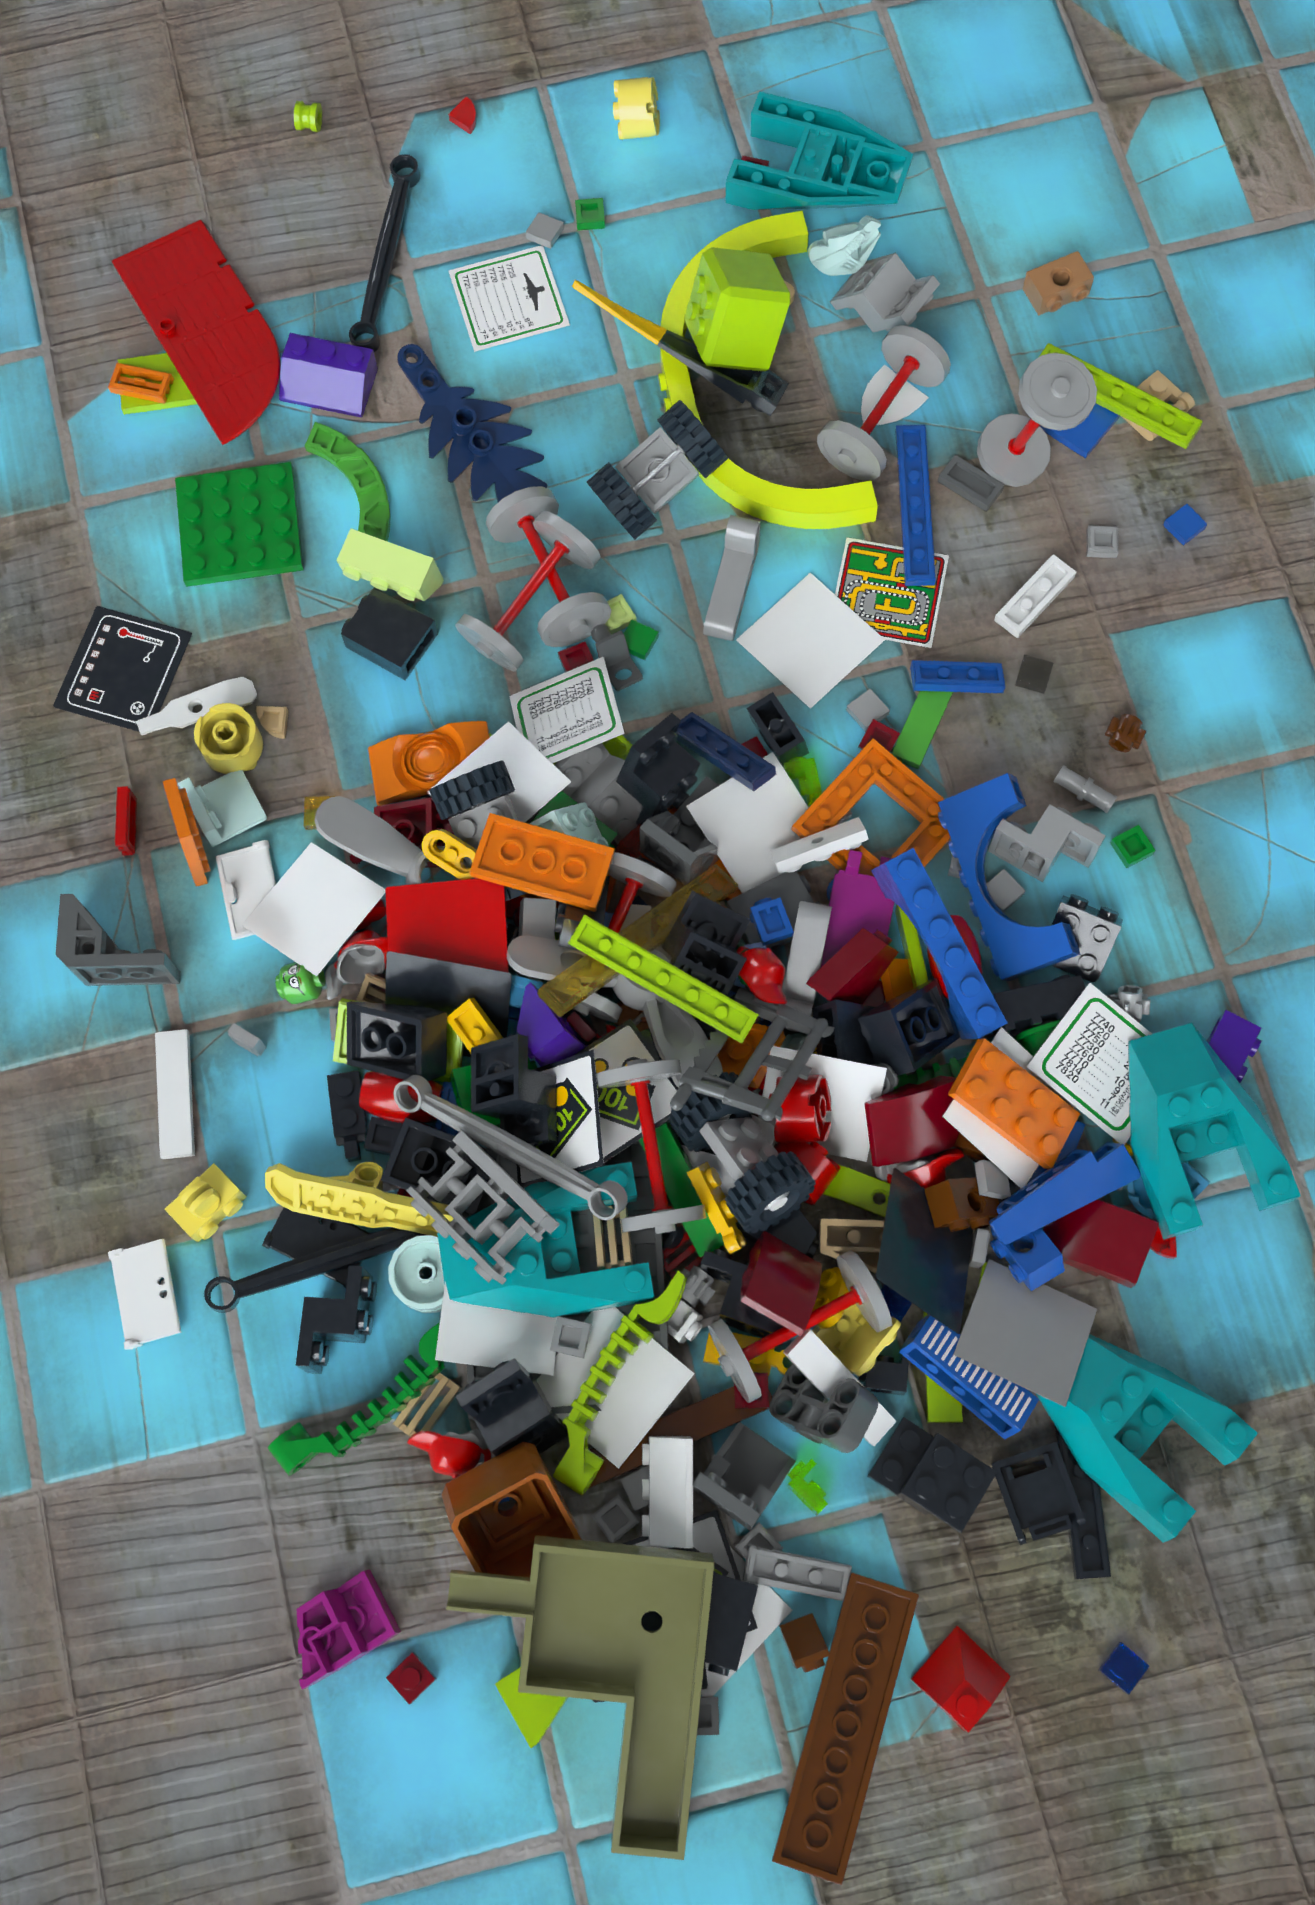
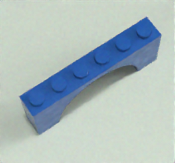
[938,773,1081,981]
[871,848,1007,1040]

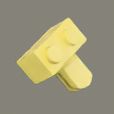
[165,1163,247,1242]

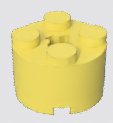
[613,77,660,140]
[194,703,263,774]

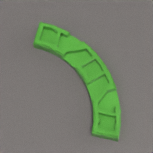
[305,422,391,542]

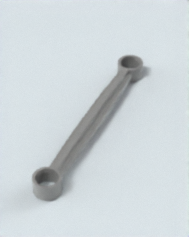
[394,1075,628,1220]

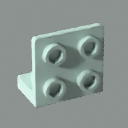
[178,770,267,847]
[530,802,609,847]

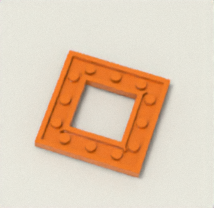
[791,739,951,876]

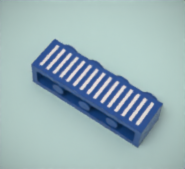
[899,1314,1039,1439]

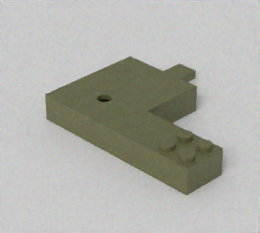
[446,1535,714,1860]

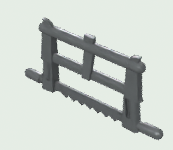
[670,985,834,1121]

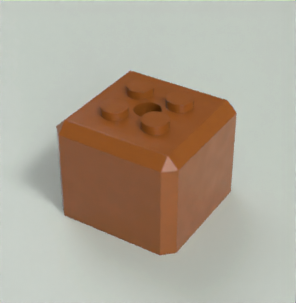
[442,1442,582,1578]

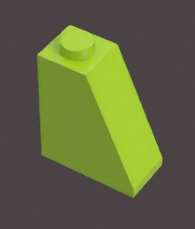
[495,1667,569,1748]

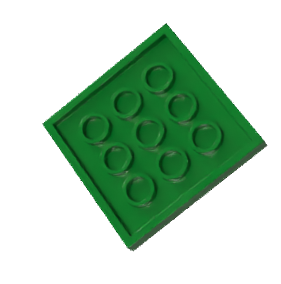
[175,462,304,587]

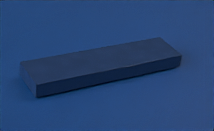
[676,712,777,792]

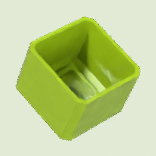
[684,247,790,371]

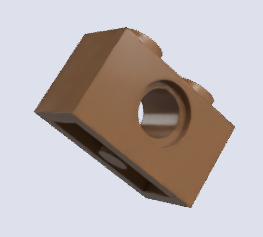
[1023,251,1094,316]

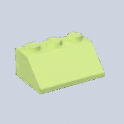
[336,528,444,601]

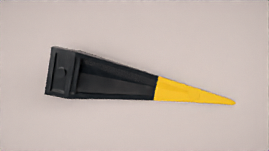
[571,280,789,416]

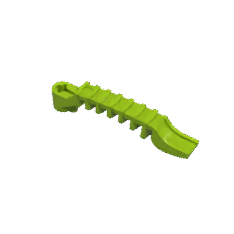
[553,1271,687,1496]

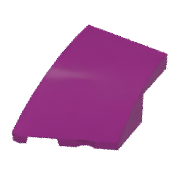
[296,1569,401,1690]

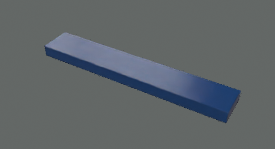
[895,425,936,586]

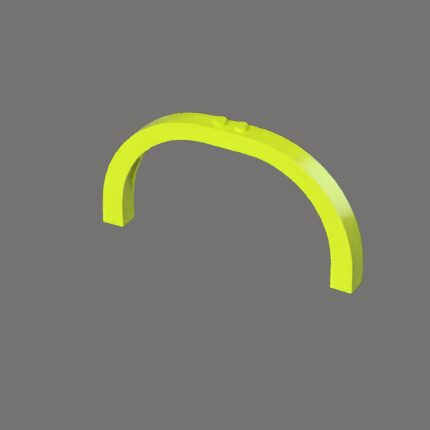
[658,211,878,529]

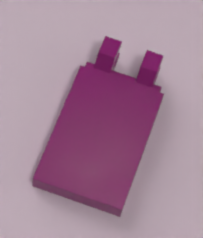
[820,850,894,968]

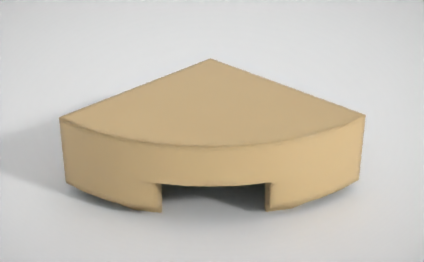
[256,706,289,739]

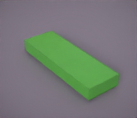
[892,691,953,769]

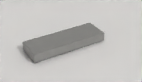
[742,1545,852,1601]

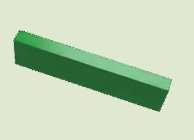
[639,1122,724,1257]

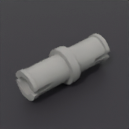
[1053,765,1117,813]

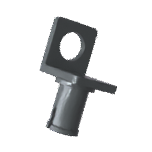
[591,624,643,691]

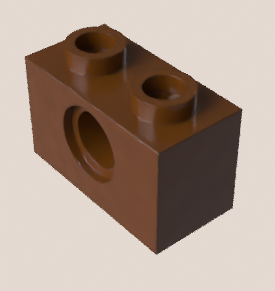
[924,1177,999,1232]

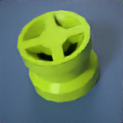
[294,101,322,132]

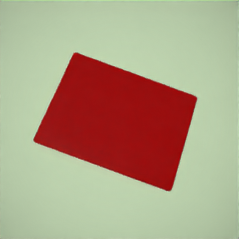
[385,878,509,973]

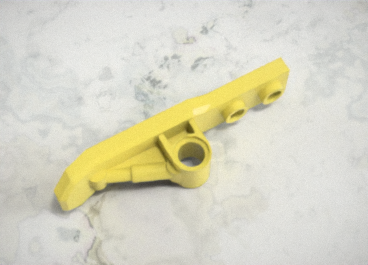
[265,1162,454,1237]

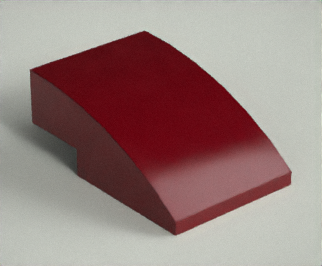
[374,798,454,868]
[864,1075,959,1167]
[1043,1200,1159,1288]
[741,1231,822,1336]

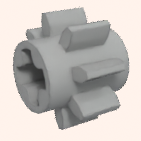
[1110,985,1151,1022]
[681,1266,715,1308]

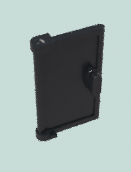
[262,1207,371,1288]

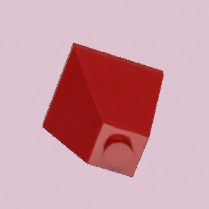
[911,1626,1011,1733]

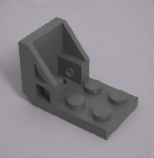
[640,776,719,889]
[55,894,180,986]
[692,1422,796,1531]

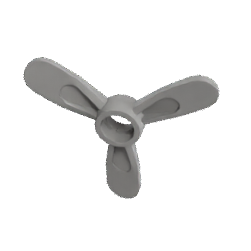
[314,796,537,885]
[507,886,726,1088]

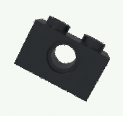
[747,692,809,768]

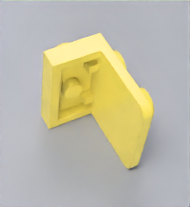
[812,1304,901,1376]

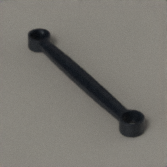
[349,154,420,352]
[204,1227,426,1313]

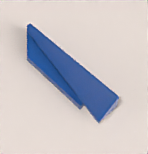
[989,1142,1141,1245]

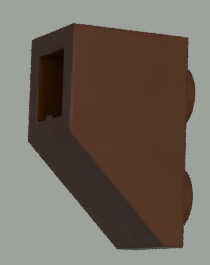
[779,1613,830,1673]

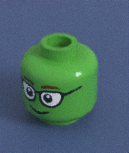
[275,962,326,1004]

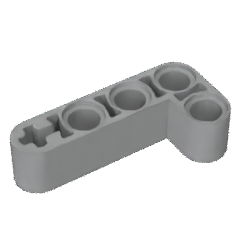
[703,515,761,641]
[779,901,832,1033]

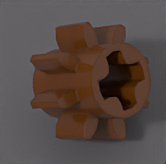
[1105,714,1146,752]

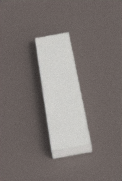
[155,1029,195,1159]
[783,1329,897,1446]

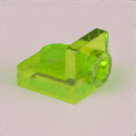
[783,757,822,806]
[787,1459,828,1516]

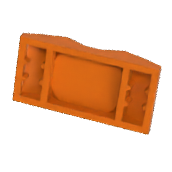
[368,721,490,806]

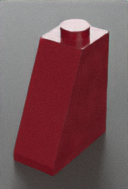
[806,928,899,1004]

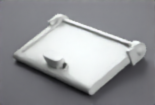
[216,840,276,940]
[108,1239,181,1350]

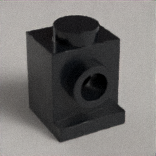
[858,1355,909,1395]

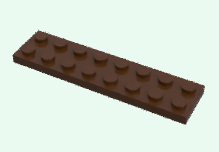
[772,1572,919,1885]

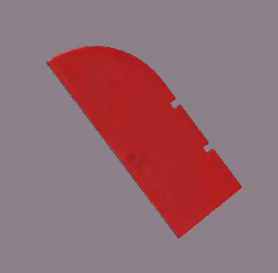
[112,220,280,446]

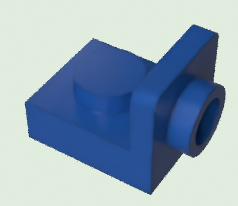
[749,897,794,946]

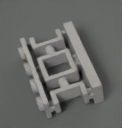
[406,1130,560,1285]

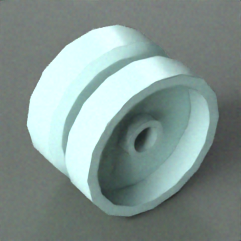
[388,1235,445,1313]

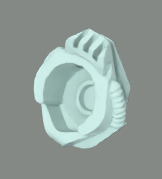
[808,215,881,276]

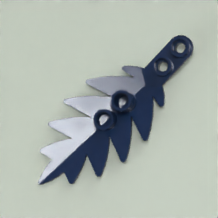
[397,344,548,502]

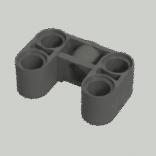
[769,1363,878,1453]

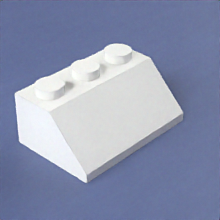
[642,1436,693,1548]

